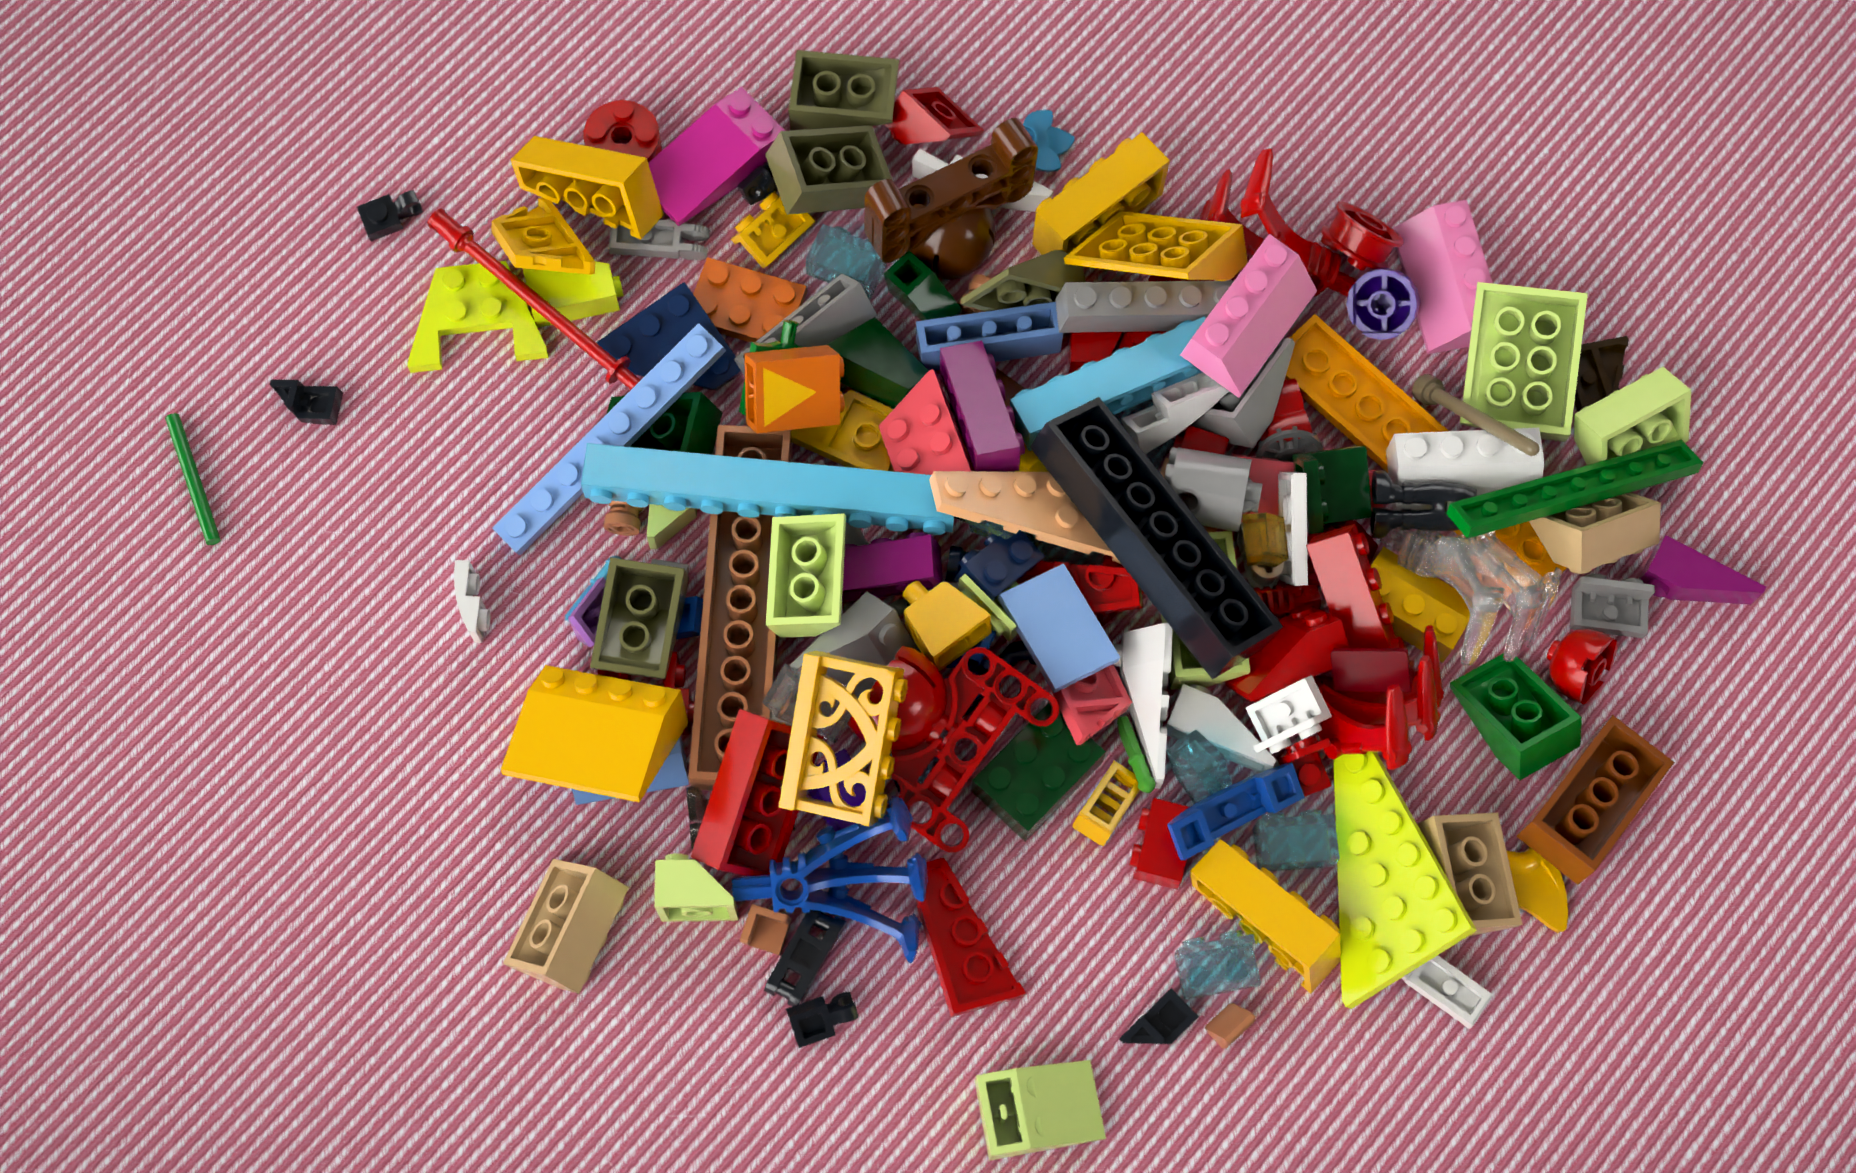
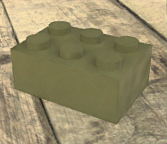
[765,125,892,215]

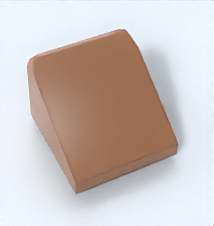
[1205,1003,1256,1049]

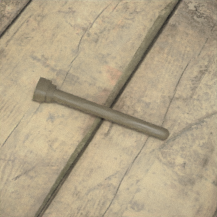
[1412,374,1540,456]

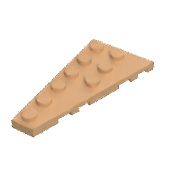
[929,471,1121,564]

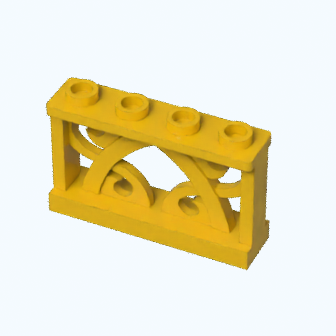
[779,650,907,827]

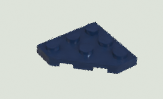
[597,282,742,391]

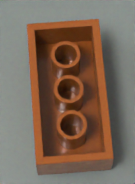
[1516,715,1675,885]

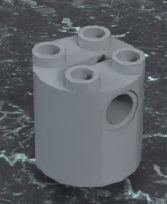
[1164,447,1263,532]

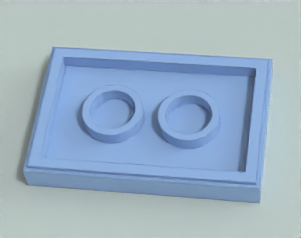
[998,564,1120,694]

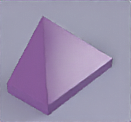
[568,577,606,647]

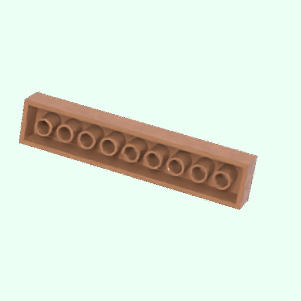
[688,425,792,791]

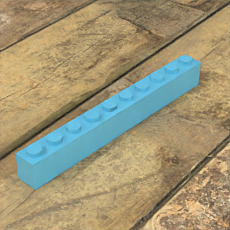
[581,443,954,535]

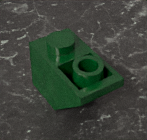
[883,251,963,321]

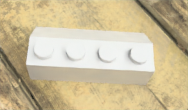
[1386,428,1544,510]

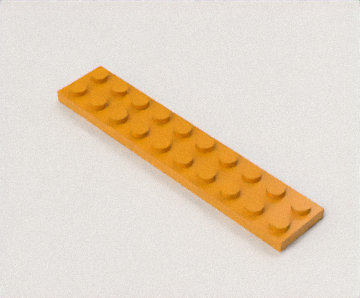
[1285,314,1567,602]

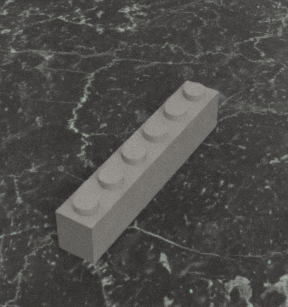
[1055,281,1234,333]

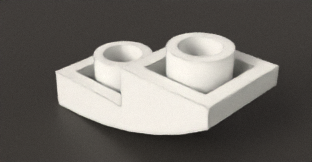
[454,560,491,643]

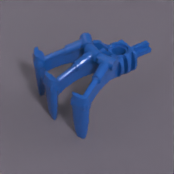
[732,796,928,963]

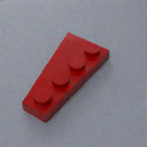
[1017,561,1143,615]

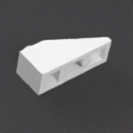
[1166,684,1276,773]

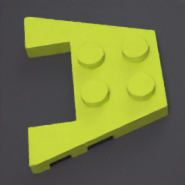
[408,261,549,373]

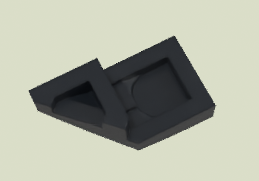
[270,379,343,425]
[1119,988,1199,1044]

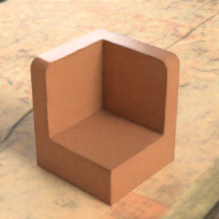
[740,904,792,956]

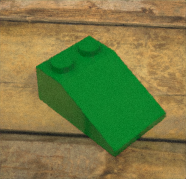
[1450,650,1582,781]

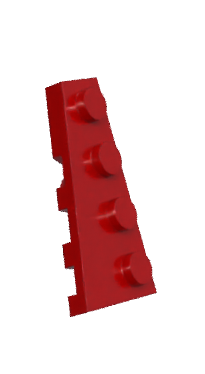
[911,857,1027,1017]

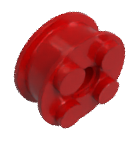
[583,100,662,163]
[1320,201,1404,271]

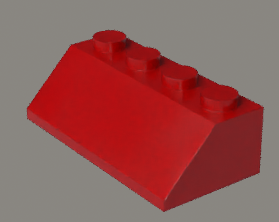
[690,709,823,877]

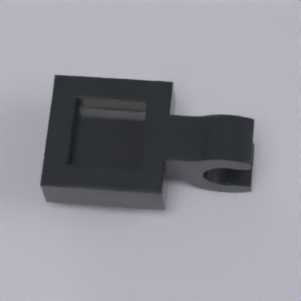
[357,190,423,241]
[786,992,859,1048]

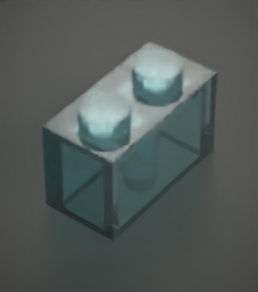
[806,224,887,299]
[1253,810,1340,871]

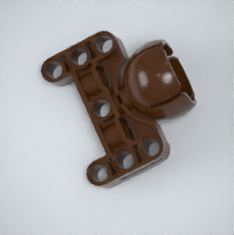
[864,118,1038,280]

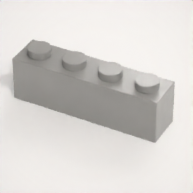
[734,274,877,377]

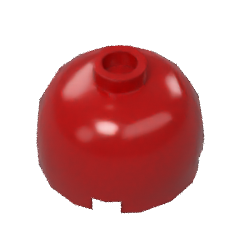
[1546,629,1618,705]

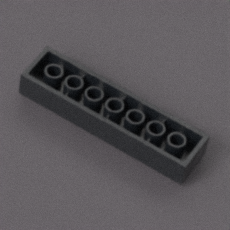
[1030,397,1283,680]

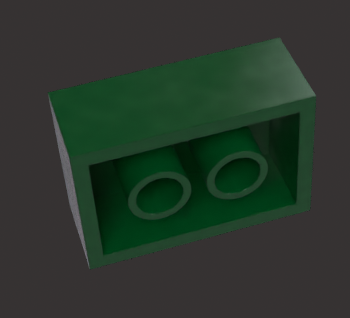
[971,703,1106,842]

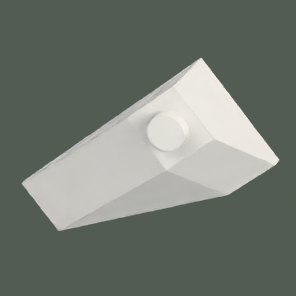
[1114,623,1172,789]

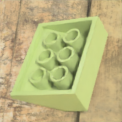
[1460,282,1588,442]

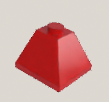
[884,87,984,145]

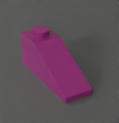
[1639,535,1766,605]

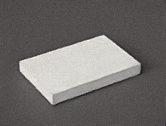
[1278,472,1308,586]

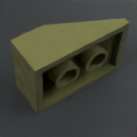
[789,50,899,131]
[961,250,1086,311]
[590,557,689,680]

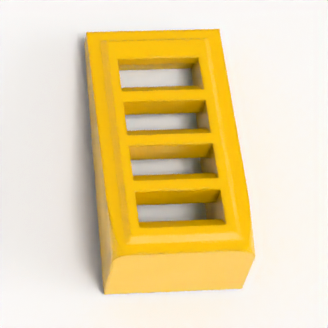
[1072,760,1140,846]

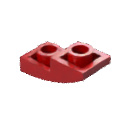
[663,652,695,735]

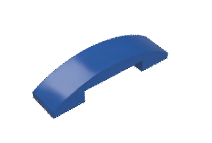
[1167,763,1305,860]

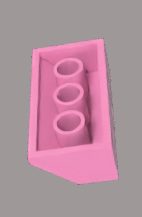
[1392,200,1493,354]
[1180,234,1317,398]

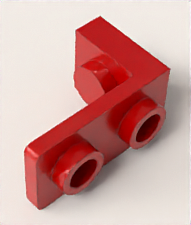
[1277,735,1332,797]

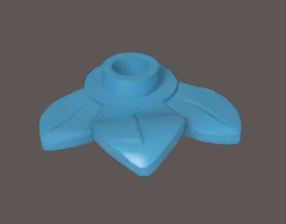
[1023,110,1075,172]

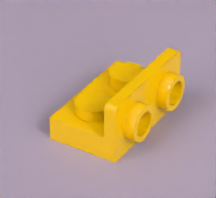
[731,191,816,268]

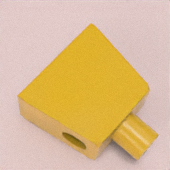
[903,581,992,671]

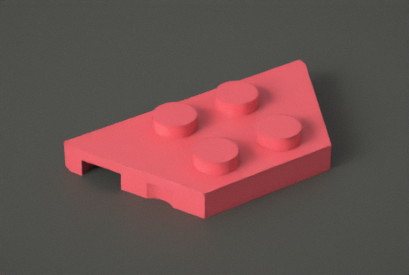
[878,369,974,475]
[1047,664,1132,745]

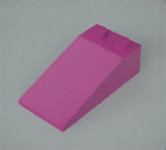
[648,87,785,226]

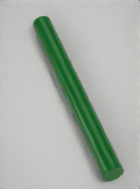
[165,413,221,545]

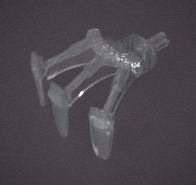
[1379,527,1562,666]

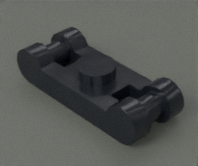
[764,910,847,1006]

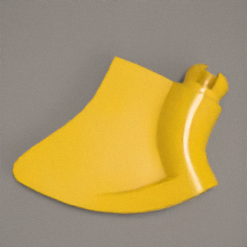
[1506,847,1568,933]

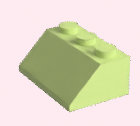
[1574,367,1691,465]
[766,514,846,638]

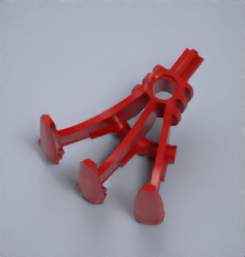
[1199,148,1357,297]
[1254,625,1444,770]

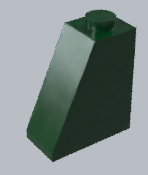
[827,317,929,409]

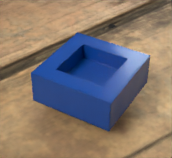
[676,596,703,640]

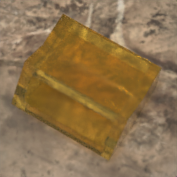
[1242,513,1289,568]

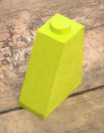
[523,261,624,328]

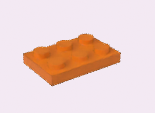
[693,257,807,343]

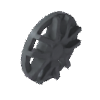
[1256,426,1324,462]

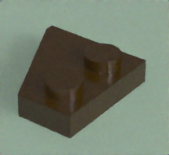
[1575,336,1629,412]

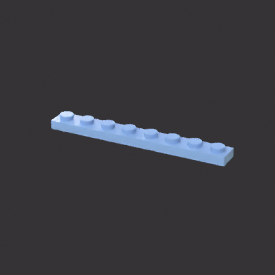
[492,323,726,555]

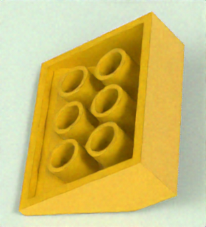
[1064,211,1248,281]
[501,665,688,802]

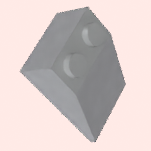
[1191,337,1295,448]
[787,592,920,715]

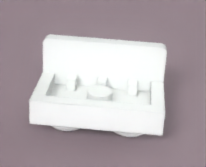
[1246,675,1332,754]

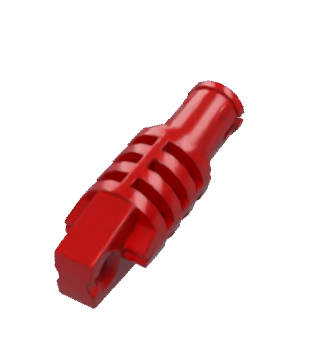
[1253,584,1321,618]

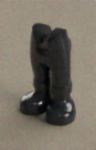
[1370,470,1477,539]

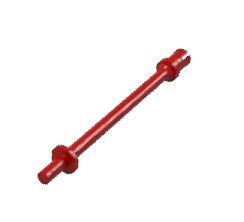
[427,208,641,390]

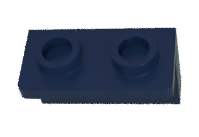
[954,529,1045,601]

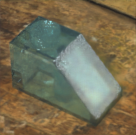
[1166,729,1232,804]

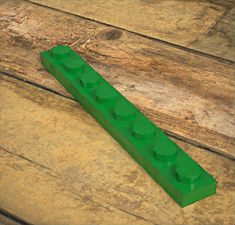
[1446,440,1703,539]

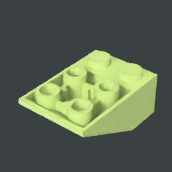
[975,1060,1106,1161]

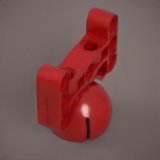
[847,646,1059,853]

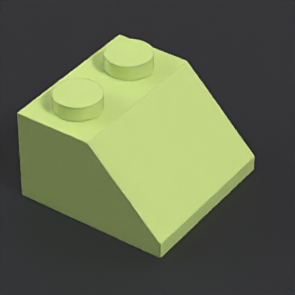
[654,854,738,922]

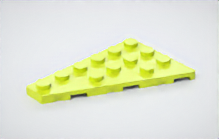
[1333,752,1477,1009]

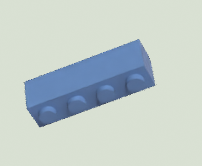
[916,302,1063,371]

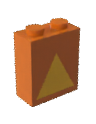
[744,345,845,433]

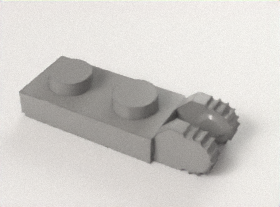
[608,219,710,261]

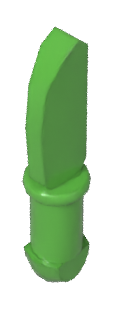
[1117,716,1155,793]

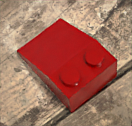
[1225,605,1350,702]

